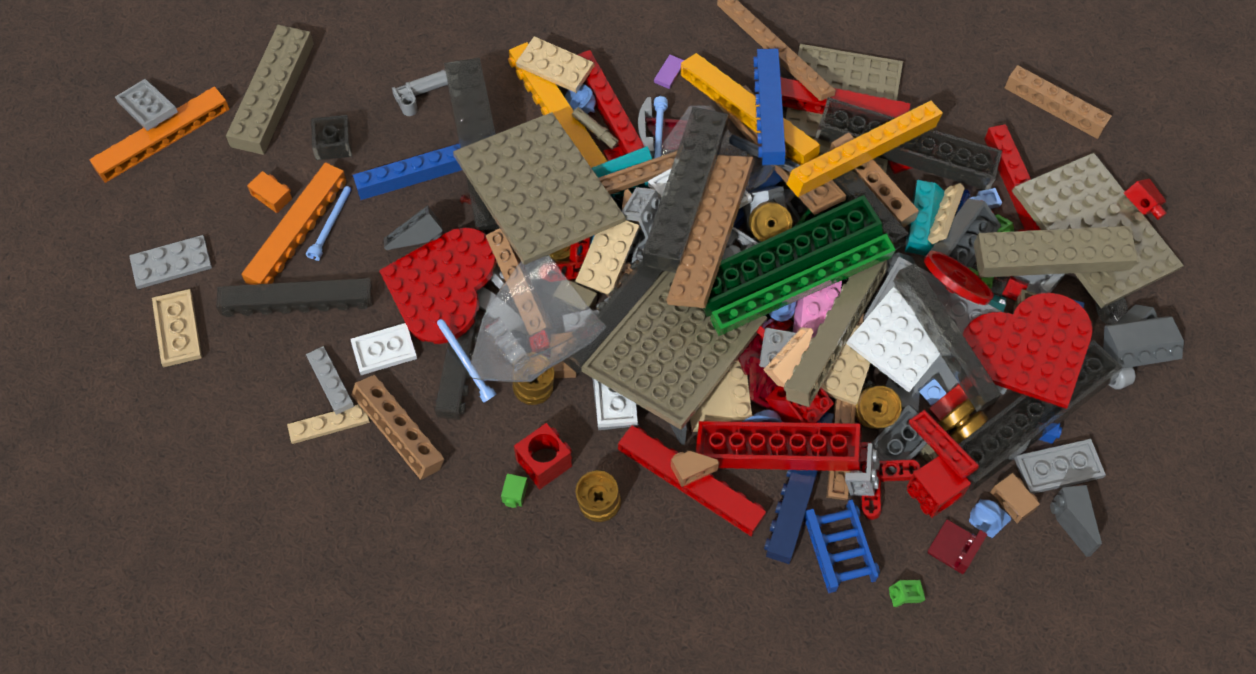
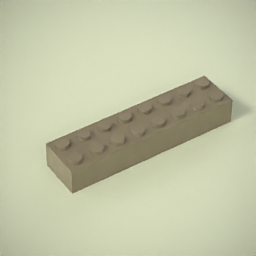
[226,25,314,155]
[974,226,1138,278]

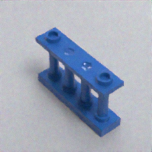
[804,499,880,593]

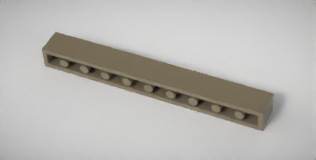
[784,260,887,407]

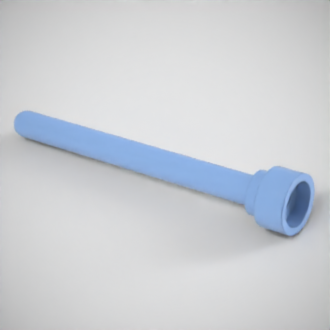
[653,96,668,159]
[306,186,351,261]
[437,319,497,403]

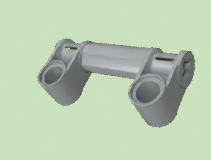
[392,65,467,116]

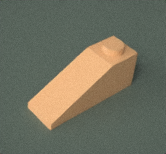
[763,327,813,387]

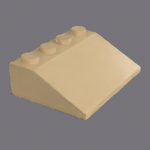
[690,359,752,432]

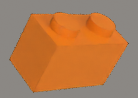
[247,171,292,213]

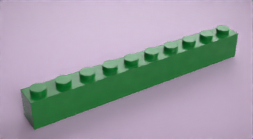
[710,233,896,336]

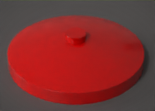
[924,251,993,305]

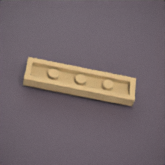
[928,183,965,244]
[287,405,370,444]

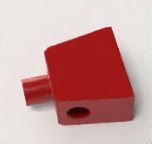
[1124,179,1167,220]

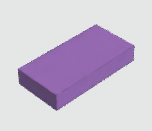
[654,55,684,89]

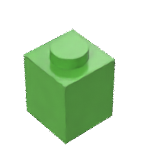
[501,474,528,508]

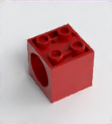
[765,386,834,423]
[514,423,572,490]
[907,456,971,518]

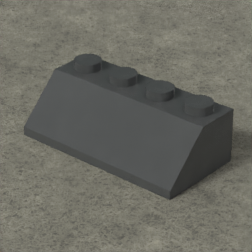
[930,198,1001,268]
[1102,316,1184,369]

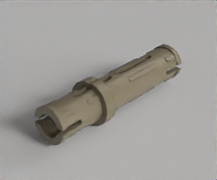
[572,107,620,150]

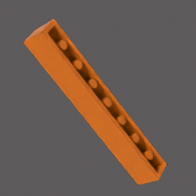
[89,86,230,183]
[241,162,346,292]

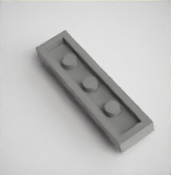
[306,346,354,415]

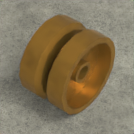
[749,202,793,242]
[938,397,989,444]

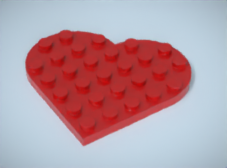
[379,228,497,344]
[960,293,1092,409]

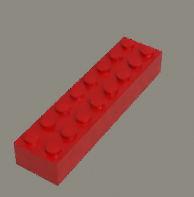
[696,421,862,471]

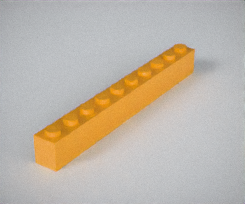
[508,42,608,168]
[681,53,820,165]
[787,101,943,197]

